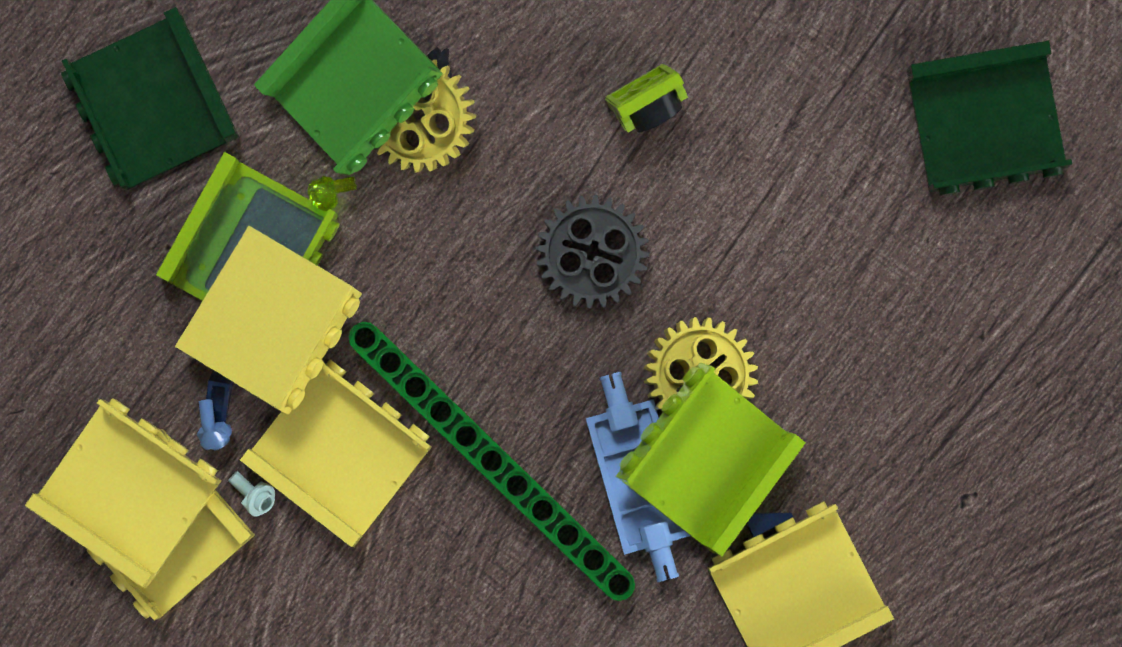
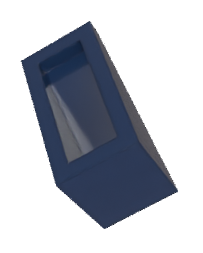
[206,370,233,423]
[746,513,793,537]

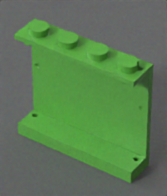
[254,0,443,175]

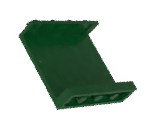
[61,7,239,191]
[907,40,1072,196]

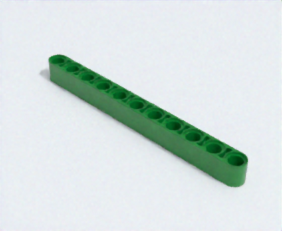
[349,322,635,601]

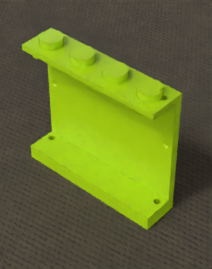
[616,363,806,557]

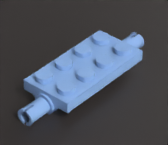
[586,372,690,582]

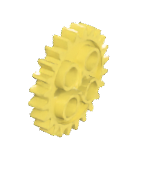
[377,60,476,173]
[644,317,758,410]

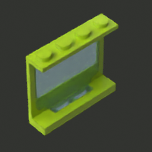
[156,152,340,301]

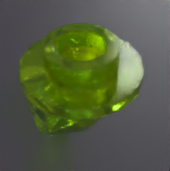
[308,176,357,211]

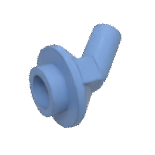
[196,399,232,450]

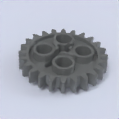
[536,195,650,309]

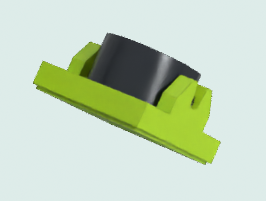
[605,64,688,133]

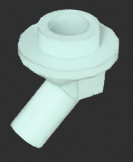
[228,471,275,516]

